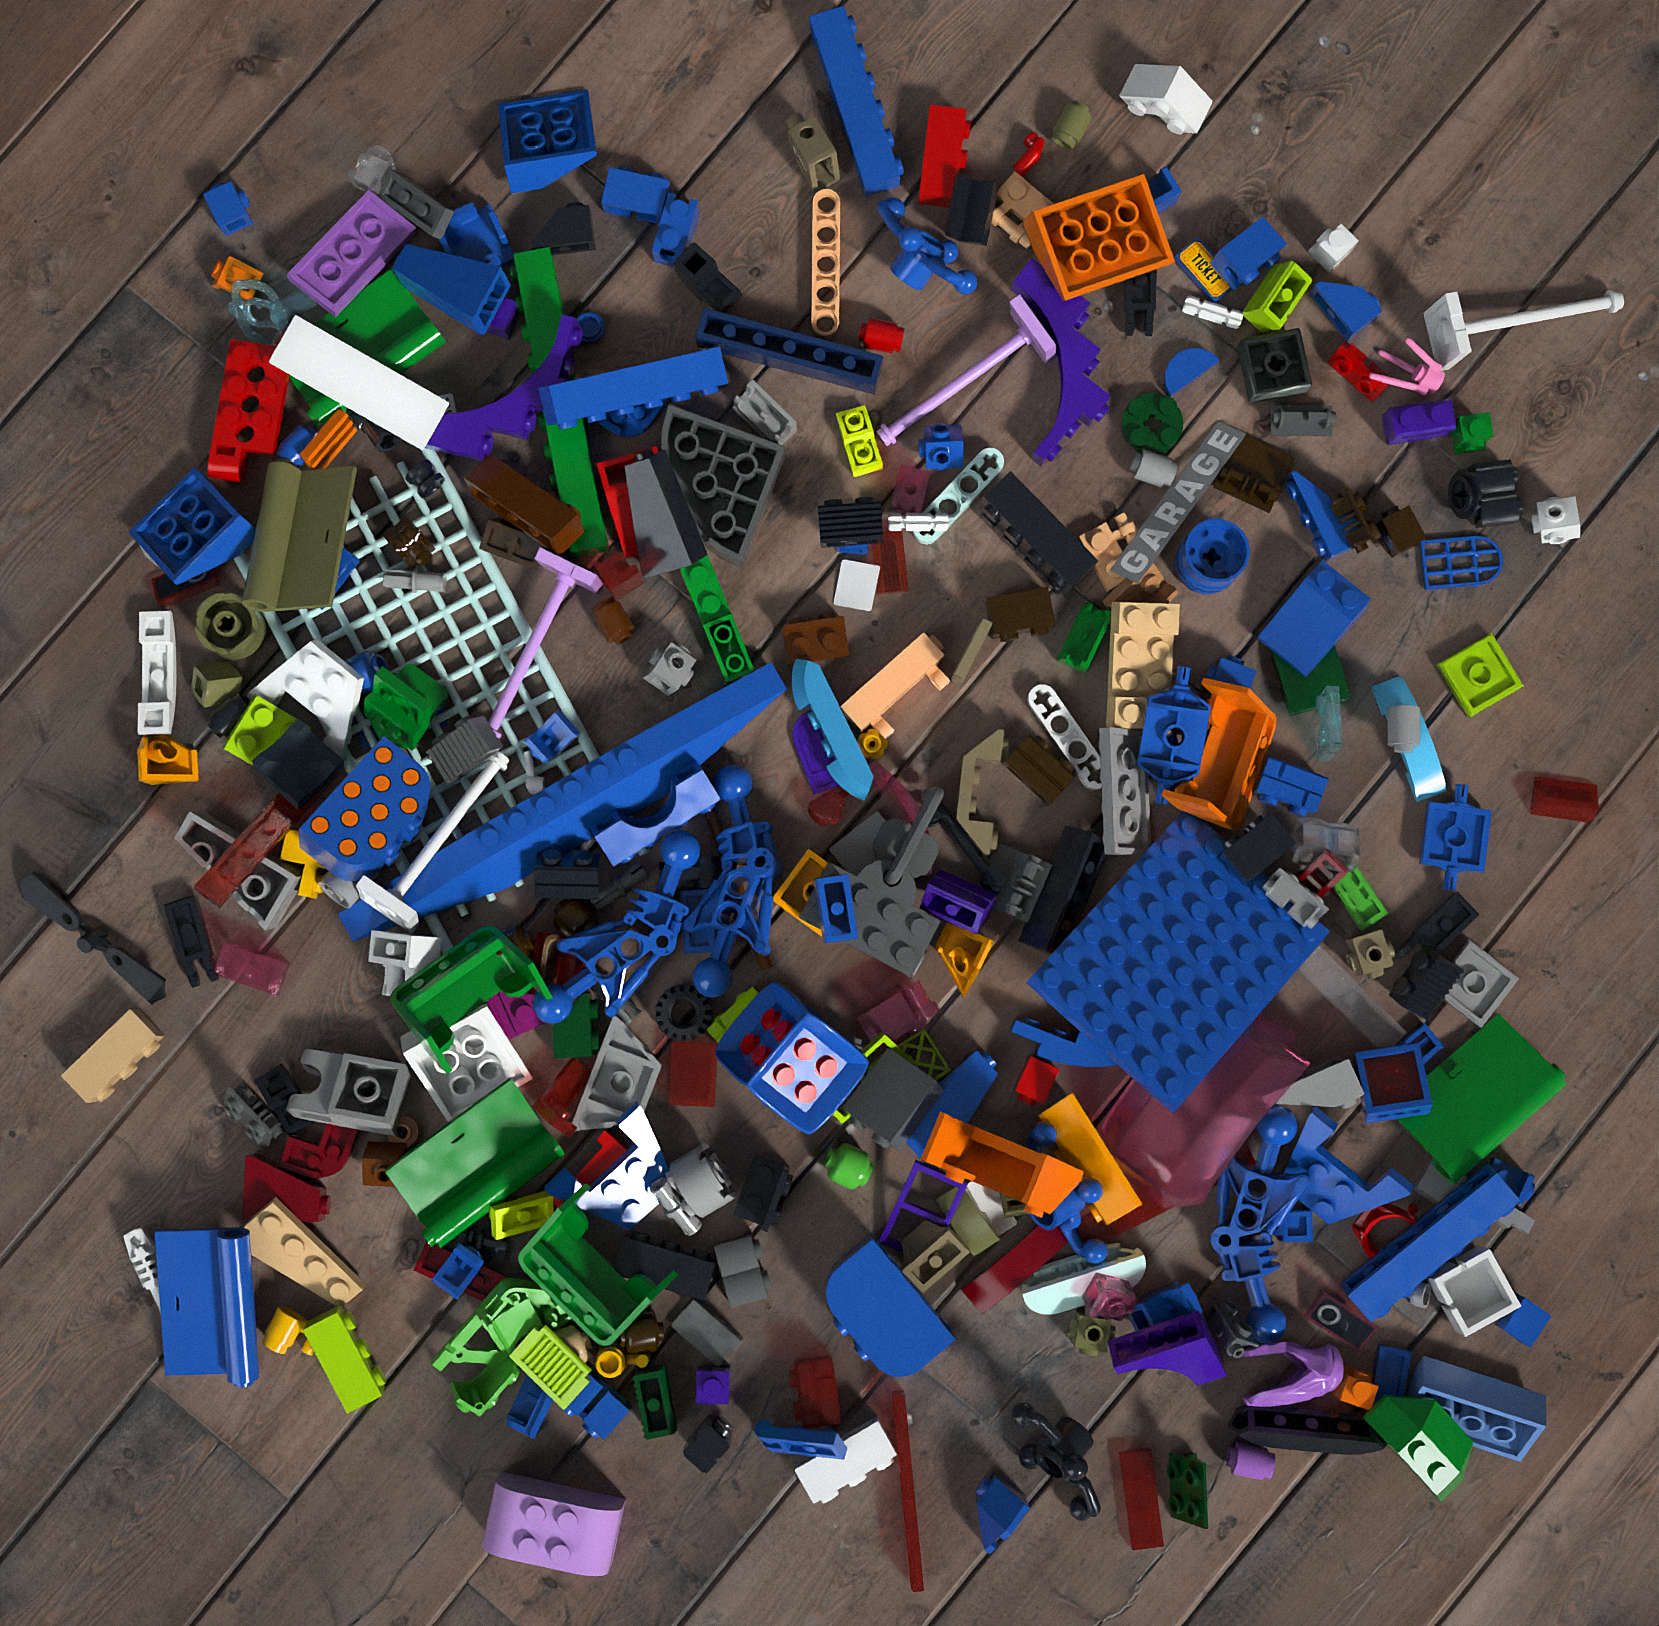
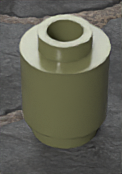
[1051,101,1092,151]

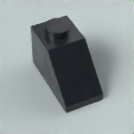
[531,202,596,255]

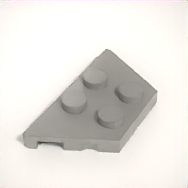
[569,1016,662,1131]

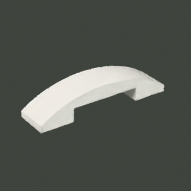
[138,611,177,735]

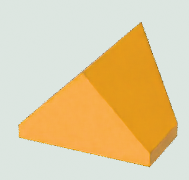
[137,734,199,785]
[934,921,994,998]

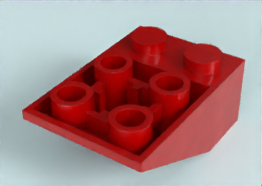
[596,446,658,559]

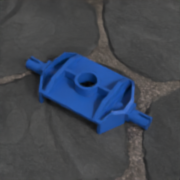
[1135,666,1211,804]

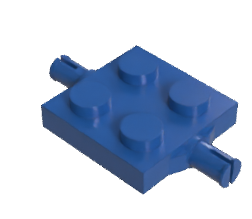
[1419,784,1492,891]

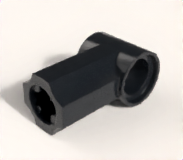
[348,409,400,452]
[659,856,721,889]

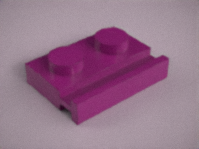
[487,988,546,1040]

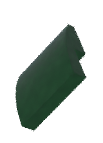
[1271,646,1350,716]

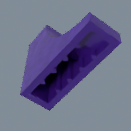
[1107,1311,1227,1386]

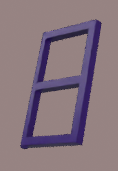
[879,1160,968,1252]

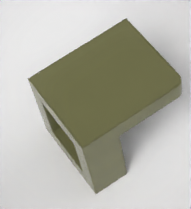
[191,662,242,708]

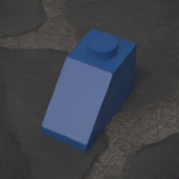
[1309,281,1382,341]

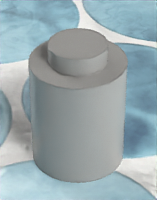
[1387,705,1420,753]

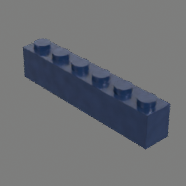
[695,308,883,395]

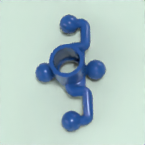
[877,198,977,294]
[1027,1122,1108,1264]

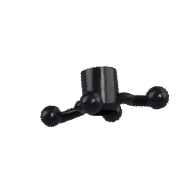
[1011,1402,1101,1521]

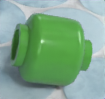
[824,1143,873,1189]

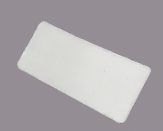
[967,1181,1017,1235]

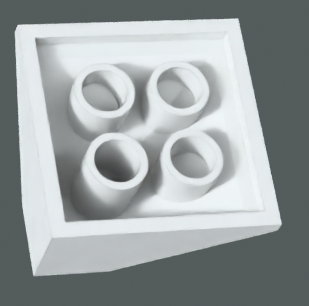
[400,1004,533,1123]

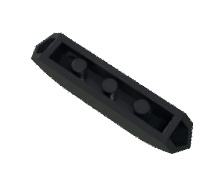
[1227,1404,1387,1455]

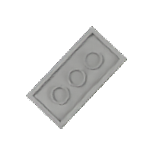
[1099,727,1151,856]

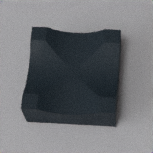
[252,718,345,810]

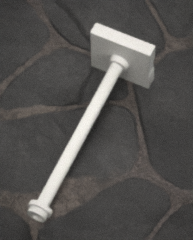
[1423,289,1624,371]
[356,751,509,934]

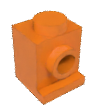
[1332,1364,1379,1410]

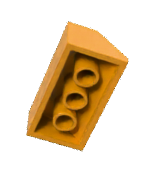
[1036,1093,1142,1225]

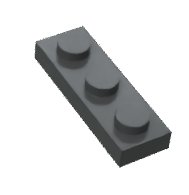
[378,169,455,239]

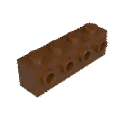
[464,454,584,556]

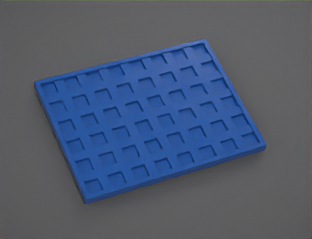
[1026,811,1330,1114]

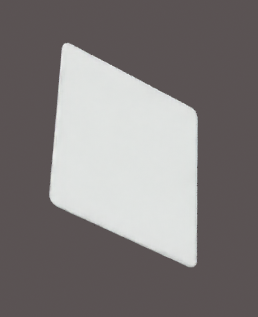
[833,560,880,611]

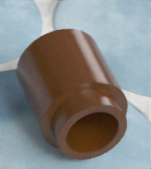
[592,597,635,645]

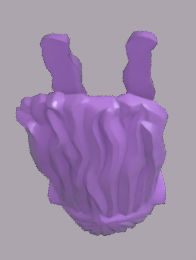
[1236,1342,1344,1407]

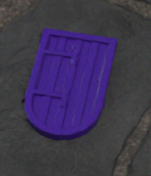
[793,710,840,795]

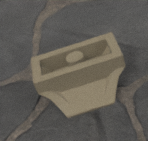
[901,1220,970,1293]

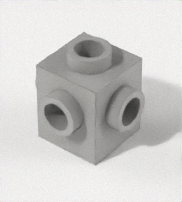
[643,642,696,696]

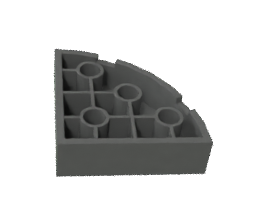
[661,404,786,569]

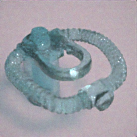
[228,280,317,346]

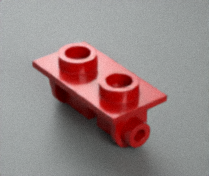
[1327,341,1389,403]

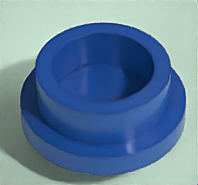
[576,312,605,343]

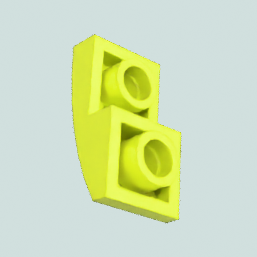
[836,405,883,477]

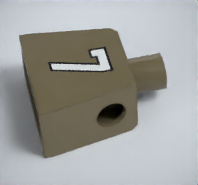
[786,113,840,194]

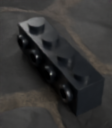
[1018,825,1107,955]

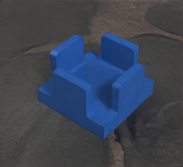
[439,202,515,268]

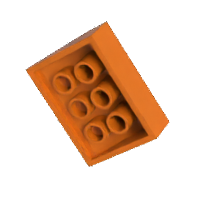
[1022,174,1175,301]

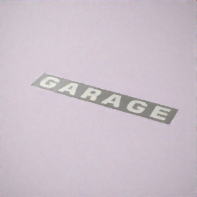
[1110,421,1246,584]

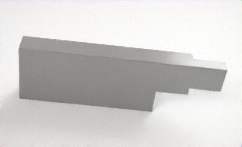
[1413,1157,1535,1235]

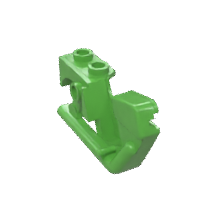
[430,1277,572,1416]

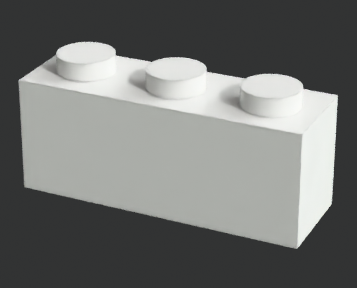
[794,1416,897,1504]

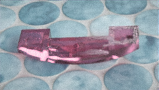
[868,762,933,877]

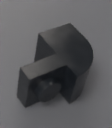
[673,242,742,313]

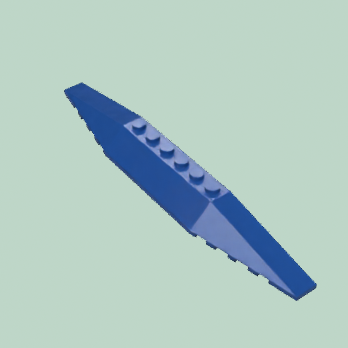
[338,662,787,941]

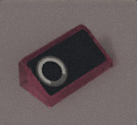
[1304,1290,1379,1351]

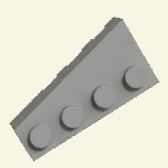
[174,810,303,931]

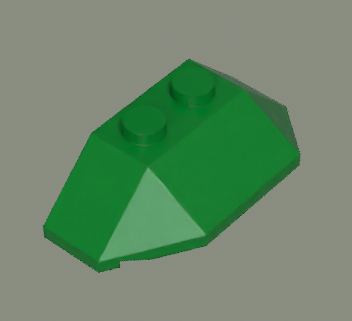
[1362,1394,1473,1502]

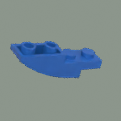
[1009,1016,1117,1067]

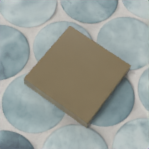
[951,618,993,687]

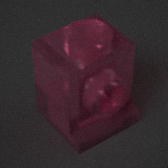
[891,465,931,515]
[1082,1272,1136,1321]

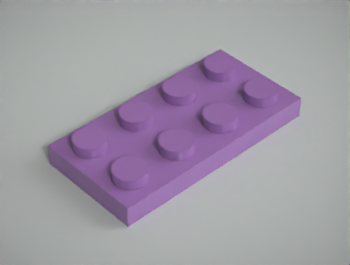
[287,190,416,318]

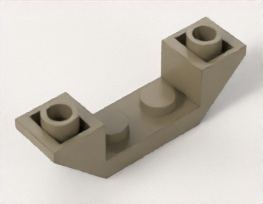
[955,729,1009,856]

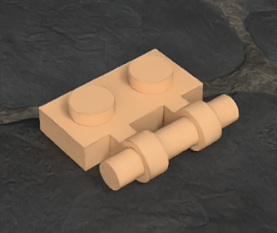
[991,171,1054,250]
[1078,512,1138,592]

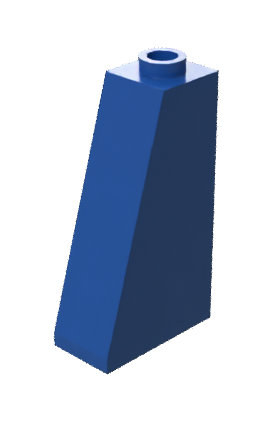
[392,244,511,335]
[906,1050,998,1170]

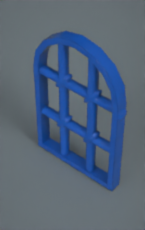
[1420,535,1503,590]

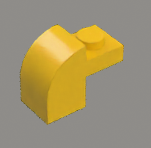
[280,829,326,899]

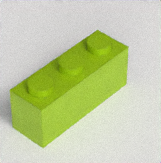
[303,1304,386,1414]

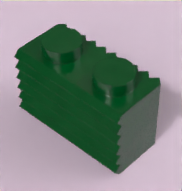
[632,1364,678,1440]

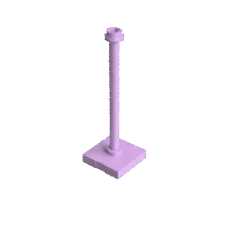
[876,294,1056,446]
[488,547,604,739]

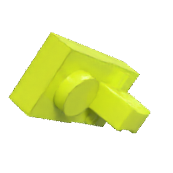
[489,1191,554,1240]

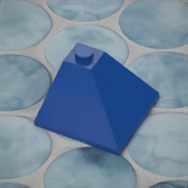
[498,89,597,193]
[129,467,256,585]

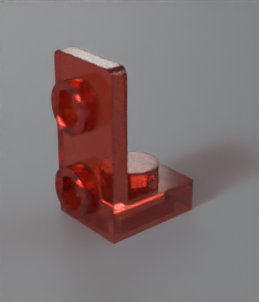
[532,1058,592,1138]

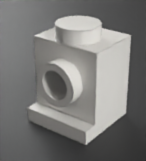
[1308,224,1358,273]

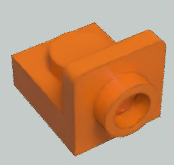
[211,256,264,302]

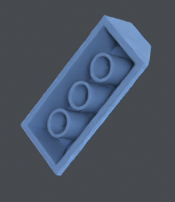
[1405,1356,1546,1462]

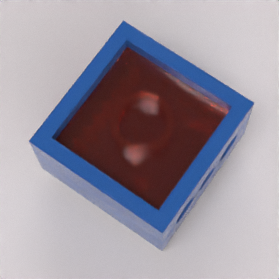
[1353,1043,1432,1123]

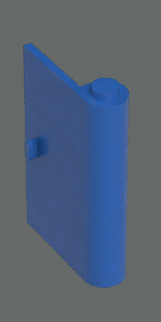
[154,1227,259,1388]

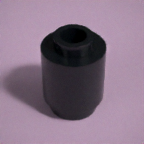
[208,693,249,739]

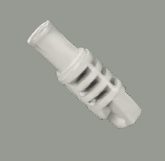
[123,1226,161,1314]

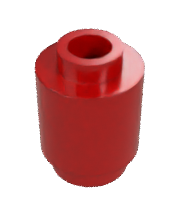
[858,317,905,354]

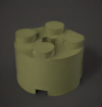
[195,593,267,660]

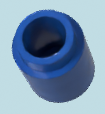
[276,424,317,467]

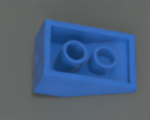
[1257,560,1371,678]

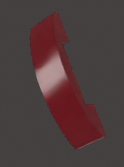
[961,1224,1078,1314]

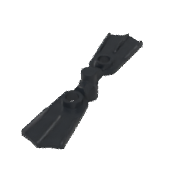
[20,872,167,1005]

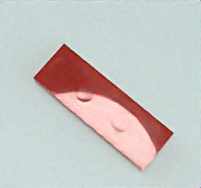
[1118,1448,1164,1551]

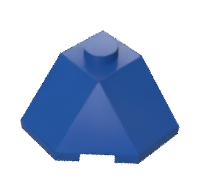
[975,1472,1030,1554]

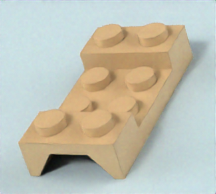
[1106,601,1180,729]

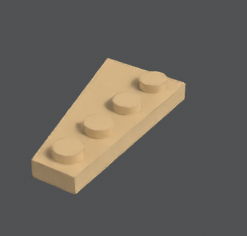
[241,1197,365,1307]

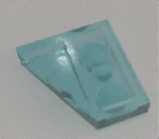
[1316,686,1342,762]

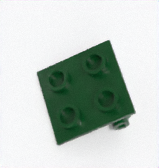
[1167,1452,1208,1529]

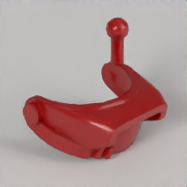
[1351,1203,1418,1258]

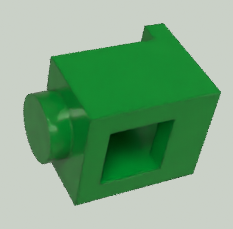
[1451,412,1494,455]

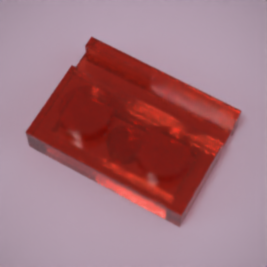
[669,1042,718,1107]

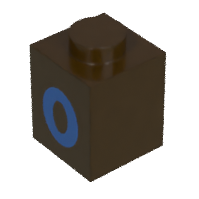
[1376,506,1427,558]

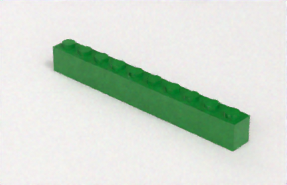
[510,247,610,559]

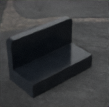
[945,174,999,246]

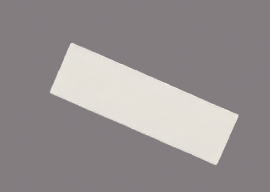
[269,315,449,450]

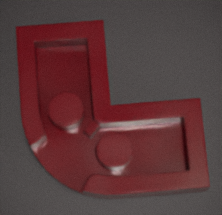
[278,1123,360,1178]

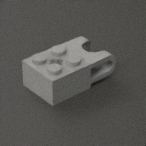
[286,1049,411,1136]

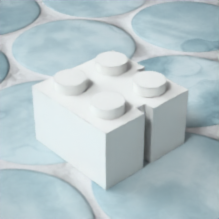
[1426,1245,1521,1337]

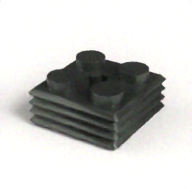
[1237,328,1312,403]

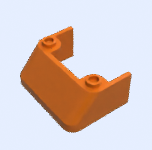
[1161,678,1276,830]
[920,1111,1084,1218]

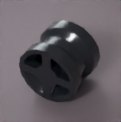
[405,459,445,498]

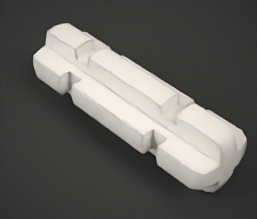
[1183,295,1243,329]
[888,513,949,531]

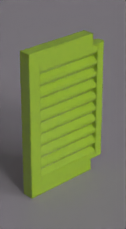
[509,1325,592,1410]

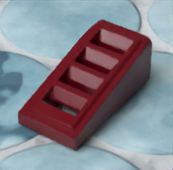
[1296,848,1350,898]

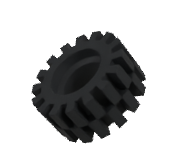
[655,985,713,1041]

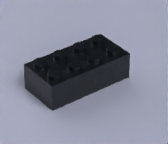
[979,471,1098,597]

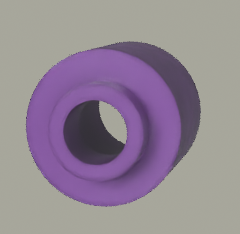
[1226,1442,1275,1481]

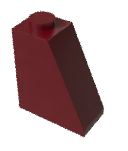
[242,1154,331,1222]

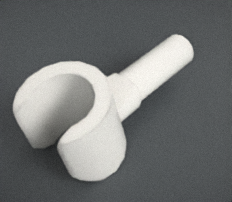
[524,751,545,795]

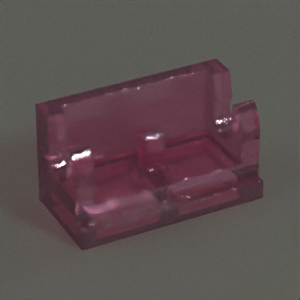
[215,943,290,996]

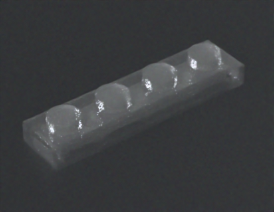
[1298,945,1407,1049]

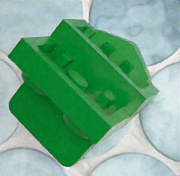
[364,664,448,751]

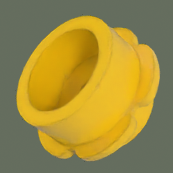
[857,729,888,760]

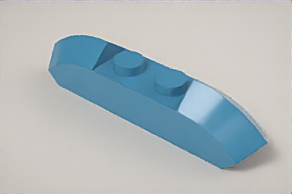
[792,659,874,801]

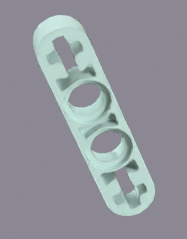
[913,448,1004,545]

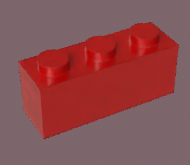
[918,105,971,208]

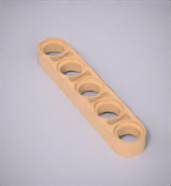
[811,189,840,340]

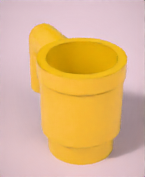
[262,1306,314,1356]
[595,1342,650,1378]

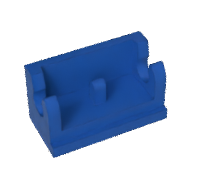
[505,1375,553,1439]

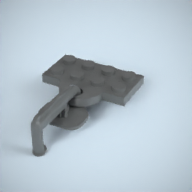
[798,786,944,977]

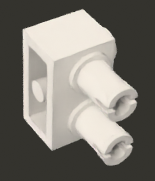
[368,930,442,996]

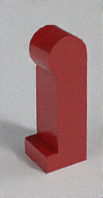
[553,1128,630,1208]

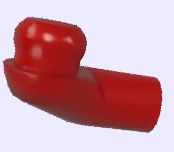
[1012,132,1045,177]

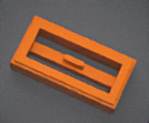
[299,409,358,470]

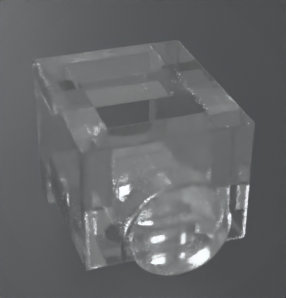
[347,145,397,197]

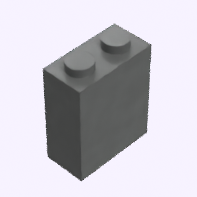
[842,1048,945,1152]

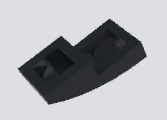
[254,1064,316,1136]

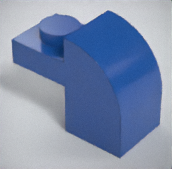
[1124,1282,1203,1331]

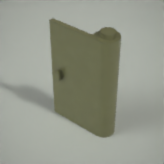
[242,459,357,612]

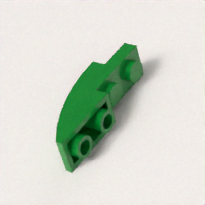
[680,555,755,683]

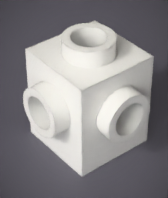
[1531,496,1580,544]

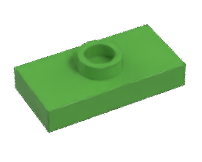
[1326,861,1389,931]

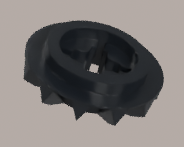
[1448,469,1484,519]

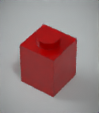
[1013,1055,1060,1106]

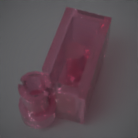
[856,980,941,1052]

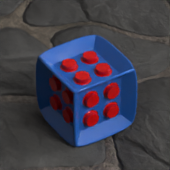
[715,982,869,1134]

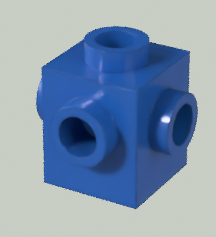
[918,423,963,471]

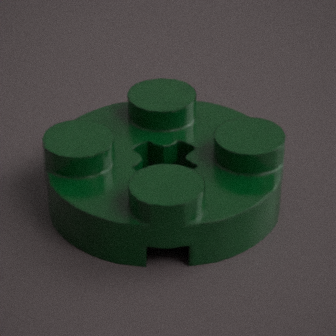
[1120,393,1183,454]

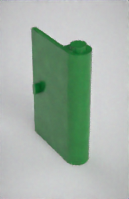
[289,269,446,426]
[1396,1014,1566,1184]
[384,1078,565,1248]

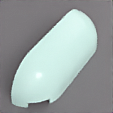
[1022,1243,1146,1315]

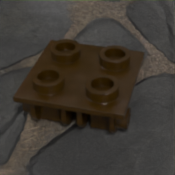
[1213,436,1295,513]
[1329,487,1382,554]

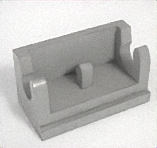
[732,379,797,445]

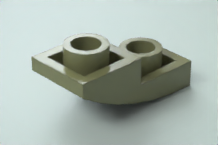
[936,1187,1000,1256]

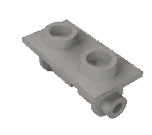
[1262,868,1329,929]

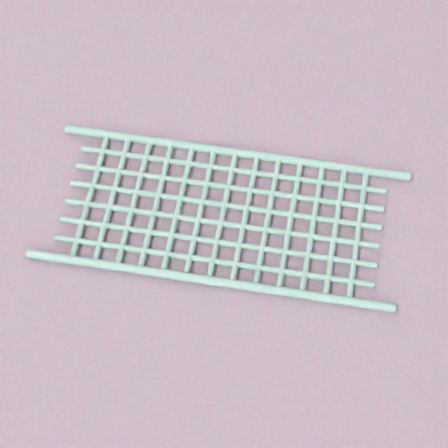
[233,448,651,954]

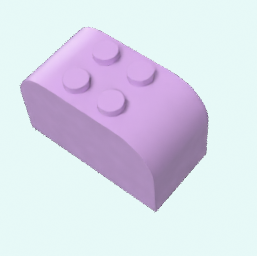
[482,1472,626,1576]

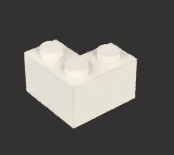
[1119,64,1213,135]

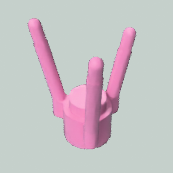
[1369,338,1445,396]

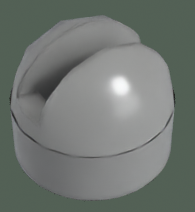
[1406,1282,1431,1308]

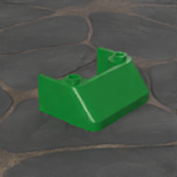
[390,926,553,1074]
[518,1183,678,1346]

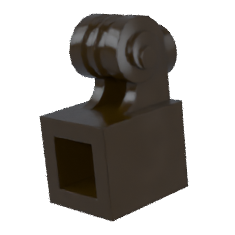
[383,516,436,569]

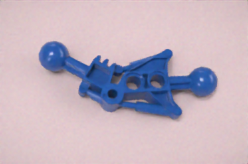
[683,765,784,998]
[532,830,701,1024]
[1211,1105,1311,1343]

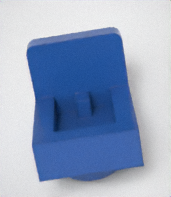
[524,710,581,763]
[432,1243,484,1300]

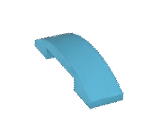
[1371,676,1447,802]

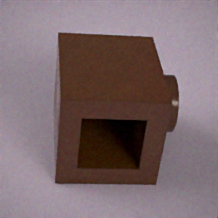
[362,1141,406,1187]

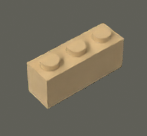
[61,1009,165,1103]

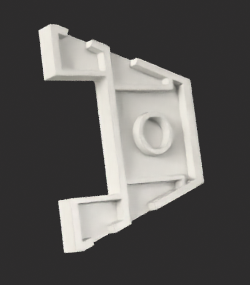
[247,639,364,765]

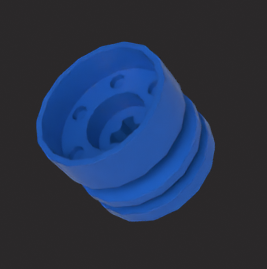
[1174,518,1250,595]

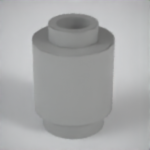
[1129,449,1178,488]

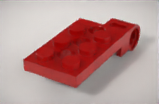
[208,339,290,483]

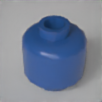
[345,651,389,697]

